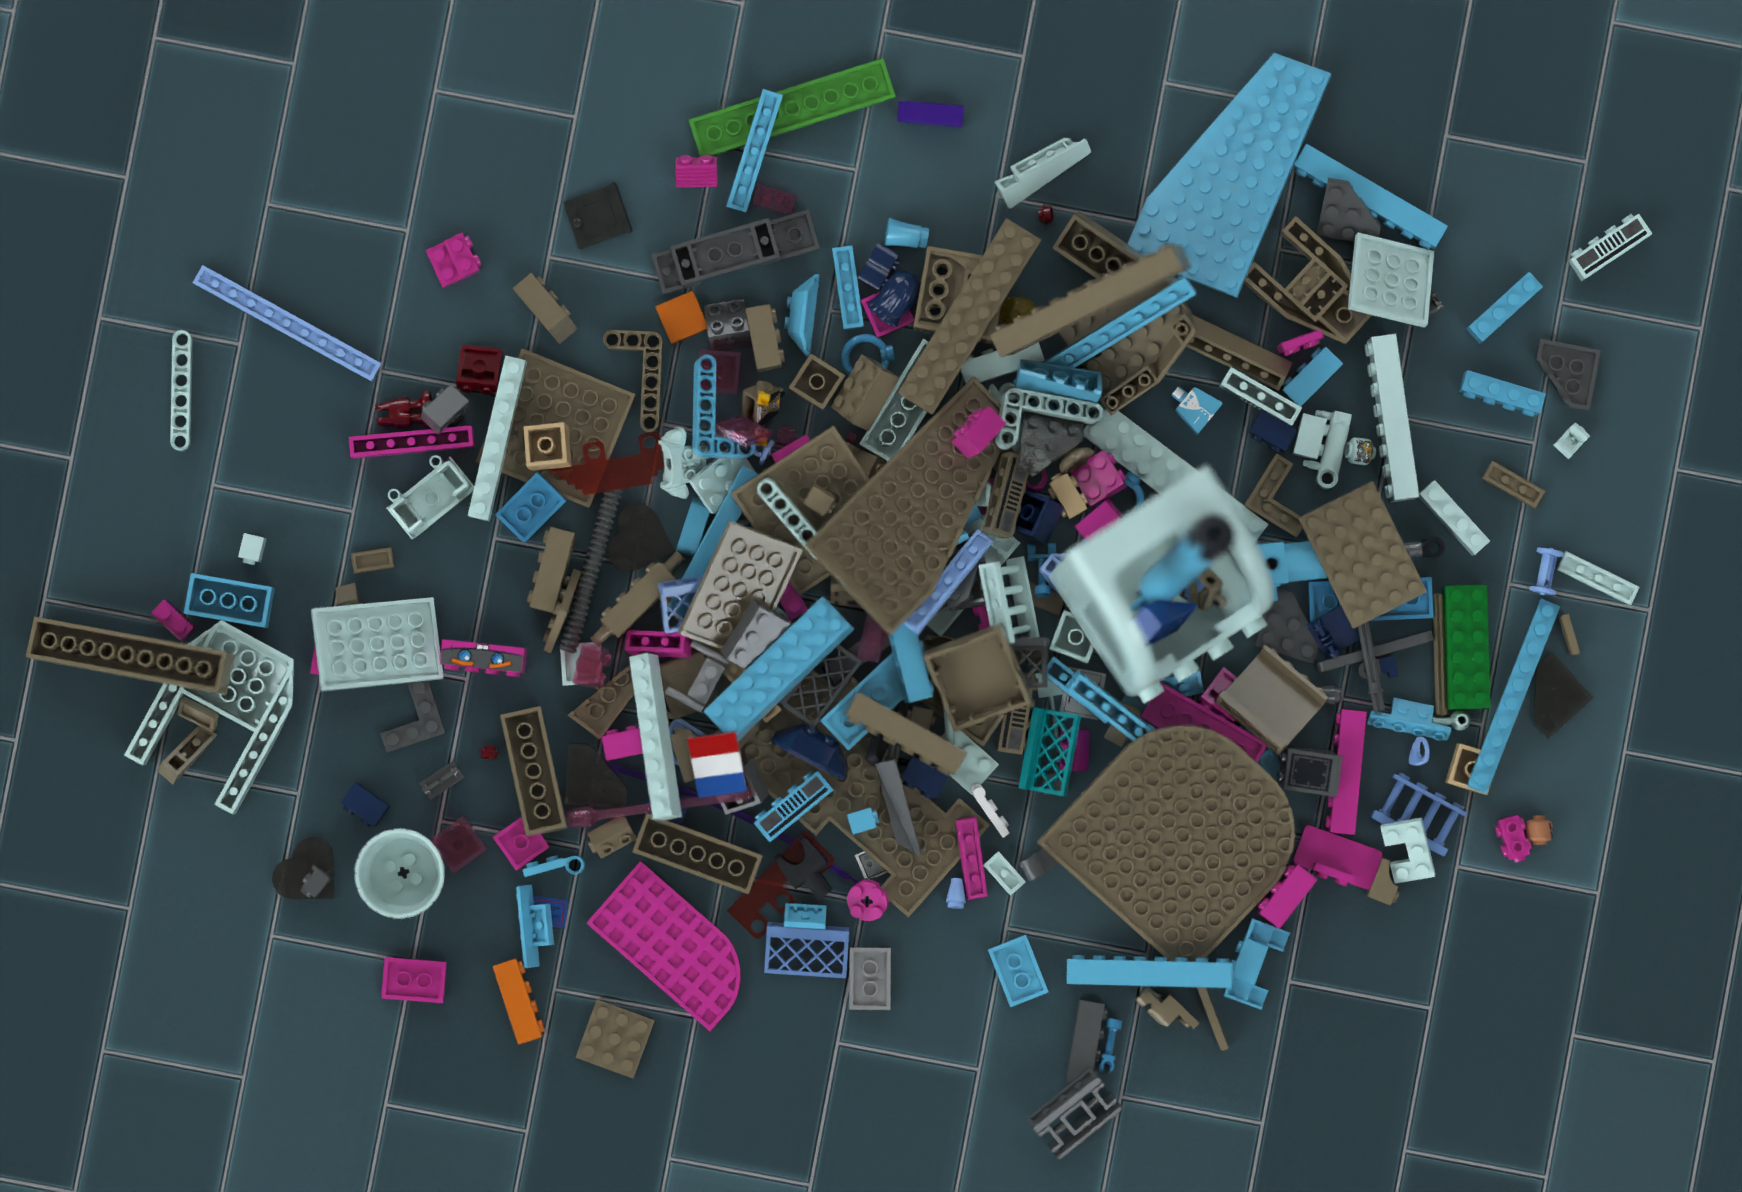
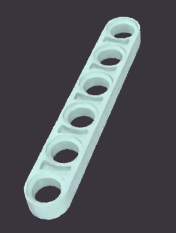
[170,330,192,451]

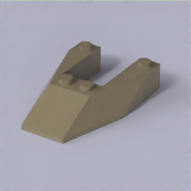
[1244,216,1372,344]

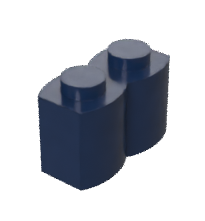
[858,242,900,291]

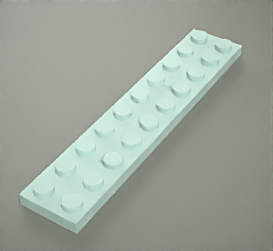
[1080,404,1269,542]

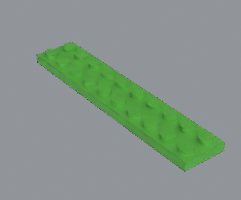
[689,58,896,157]

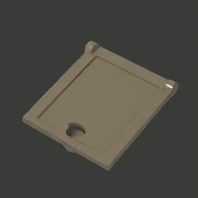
[660,651,718,720]

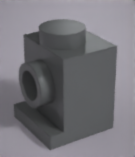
[300,865,332,898]

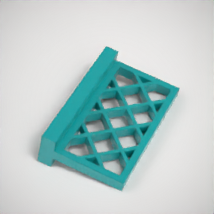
[1018,707,1081,797]

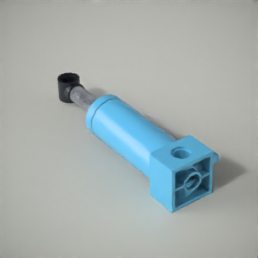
[1257,537,1445,602]

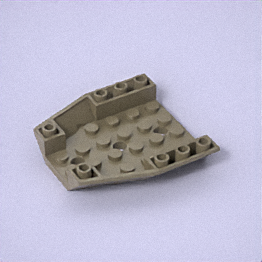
[1059,276,1197,416]

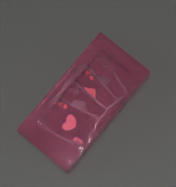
[752,184,797,215]

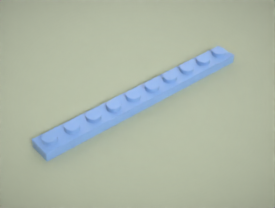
[193,265,382,382]

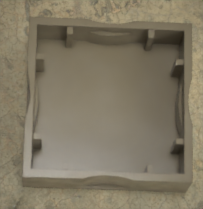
[924,622,1032,732]

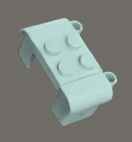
[387,455,474,539]

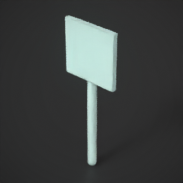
[1035,673,1063,739]

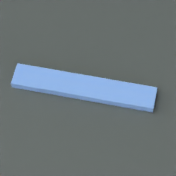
[902,529,994,635]

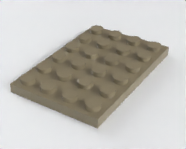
[1298,481,1427,629]
[678,521,803,649]

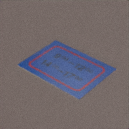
[533,896,568,928]

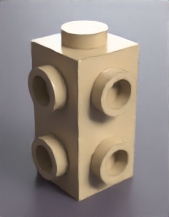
[1047,472,1089,520]

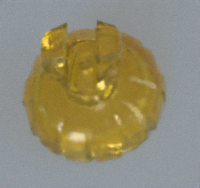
[999,296,1036,325]

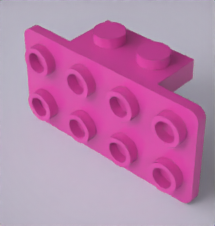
[1293,825,1383,890]

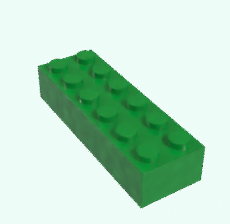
[1443,585,1490,710]

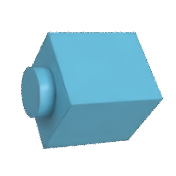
[847,807,879,834]

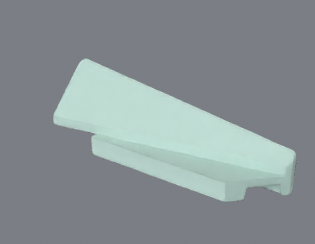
[995,138,1091,209]

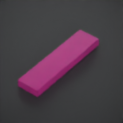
[955,816,988,900]

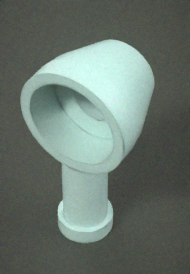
[1432,710,1470,731]

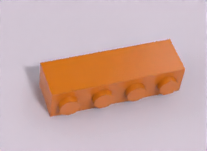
[492,958,545,1045]

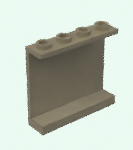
[1215,645,1328,755]

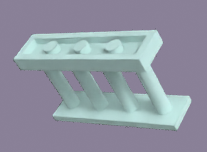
[978,556,1040,643]

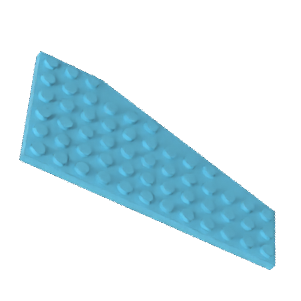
[1128,53,1331,298]

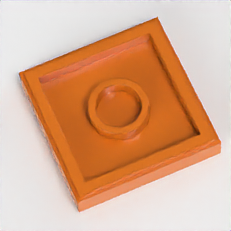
[655,291,707,345]

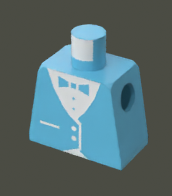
[1171,386,1223,435]

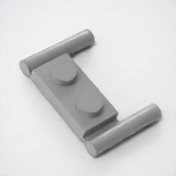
[665,640,729,713]

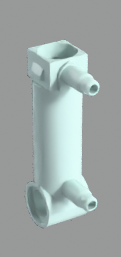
[1303,410,1352,490]

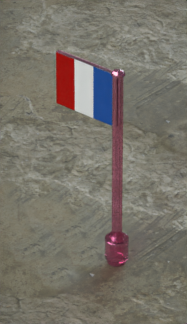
[566,731,752,829]

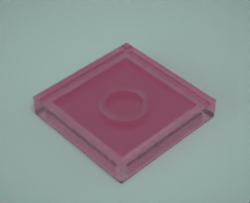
[715,415,772,447]

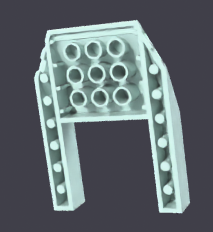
[124,620,294,814]

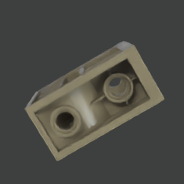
[913,246,1001,345]

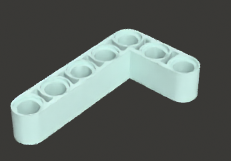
[996,388,1103,450]
[757,478,818,560]

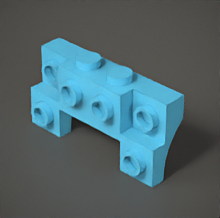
[1223,918,1290,1010]

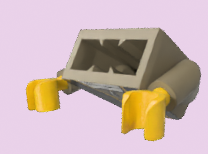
[741,381,785,446]

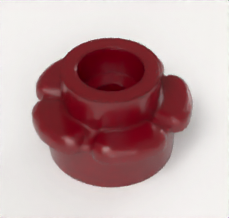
[1038,205,1054,225]
[479,745,500,760]

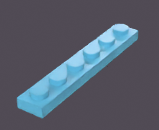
[726,89,783,213]

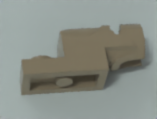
[1135,986,1199,1029]

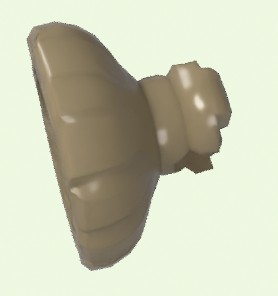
[1059,438,1095,474]

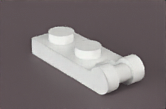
[970,783,1009,838]

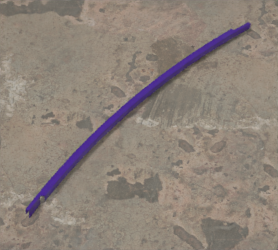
[579,760,859,884]

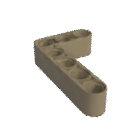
[603,330,663,433]

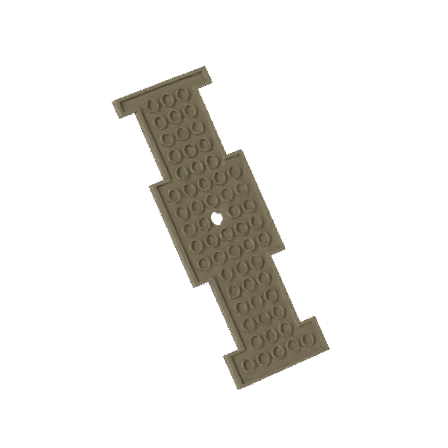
[664,639,990,918]

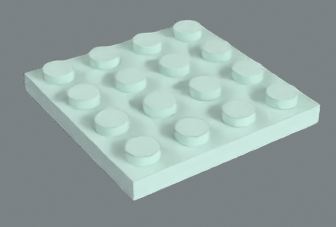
[1348,232,1434,328]

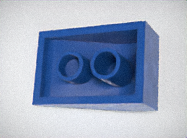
[1134,600,1198,646]

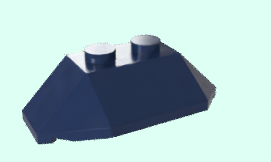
[770,724,849,780]

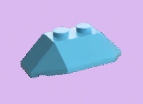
[784,274,819,357]

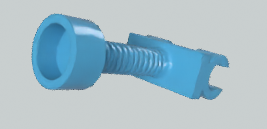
[1027,543,1056,597]
[1099,1018,1122,1074]

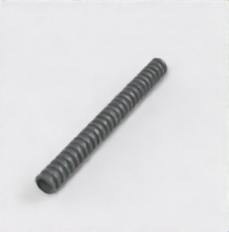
[559,473,627,653]

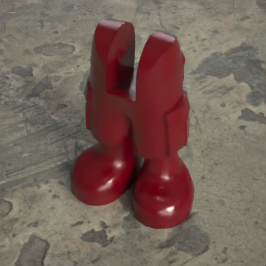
[375,390,432,429]

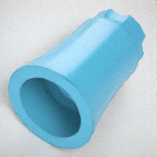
[884,218,929,248]

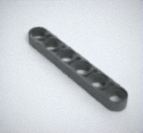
[1315,630,1434,673]

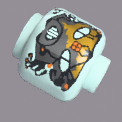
[1344,437,1376,465]

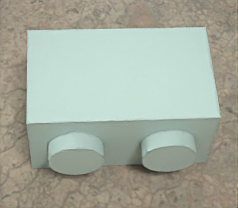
[1292,413,1329,460]

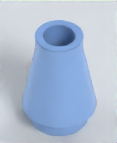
[946,878,966,909]

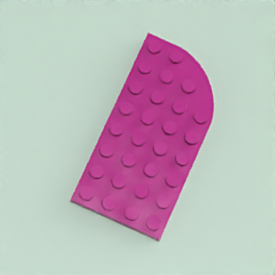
[587,861,740,1031]

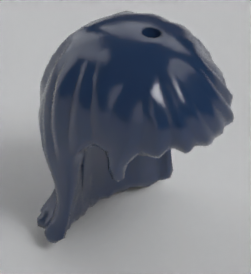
[868,271,921,327]

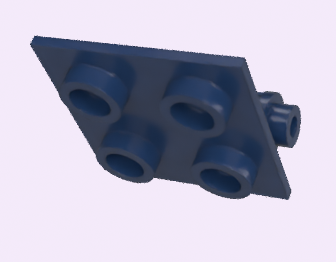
[1306,605,1360,658]

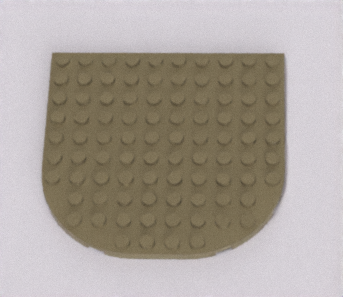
[1037,725,1295,962]

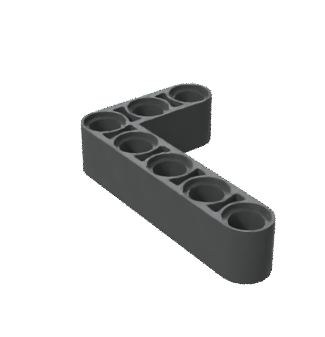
[1019,848,1059,881]

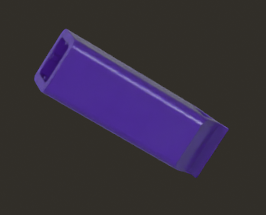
[897,101,964,128]

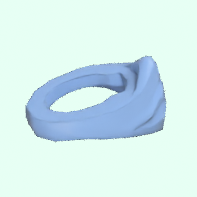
[1409,736,1429,766]

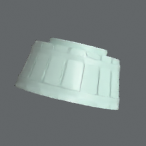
[355,829,444,918]

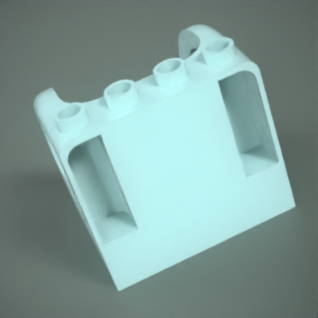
[1048,465,1274,704]

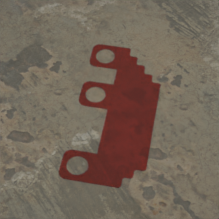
[550,432,664,495]

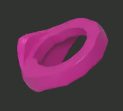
[1026,469,1048,493]

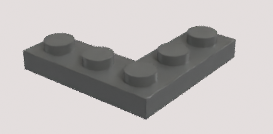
[380,681,446,753]

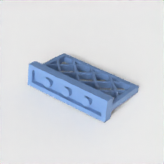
[657,575,704,634]
[764,922,850,978]

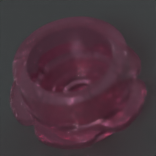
[776,425,797,446]

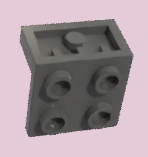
[704,299,752,352]

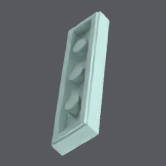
[1556,551,1640,606]

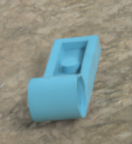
[522,855,585,877]

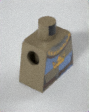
[1179,567,1227,610]

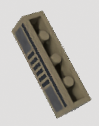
[981,452,1032,539]
[997,672,1038,755]

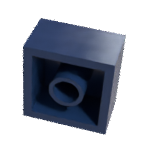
[1015,490,1064,544]

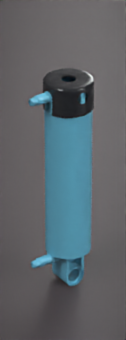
[1130,514,1235,612]

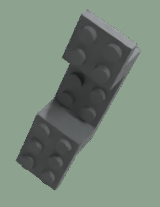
[652,209,820,295]

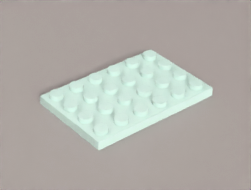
[311,597,444,691]

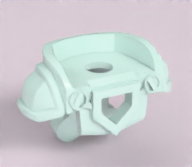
[658,427,709,499]

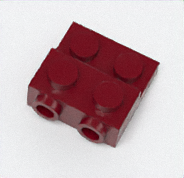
[456,345,503,395]

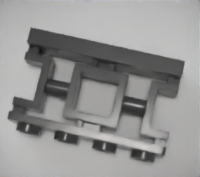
[1026,1067,1123,1160]

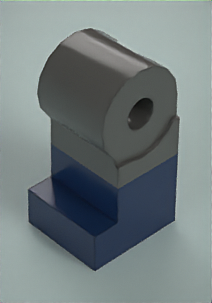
[1357,656,1398,679]

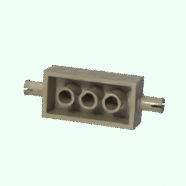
[590,551,686,647]

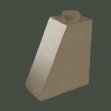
[670,727,696,783]

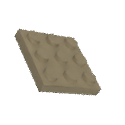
[575,999,655,1079]

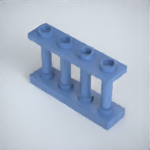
[1370,772,1467,857]

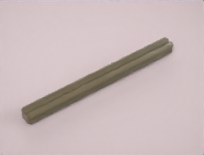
[1433,593,1447,716]

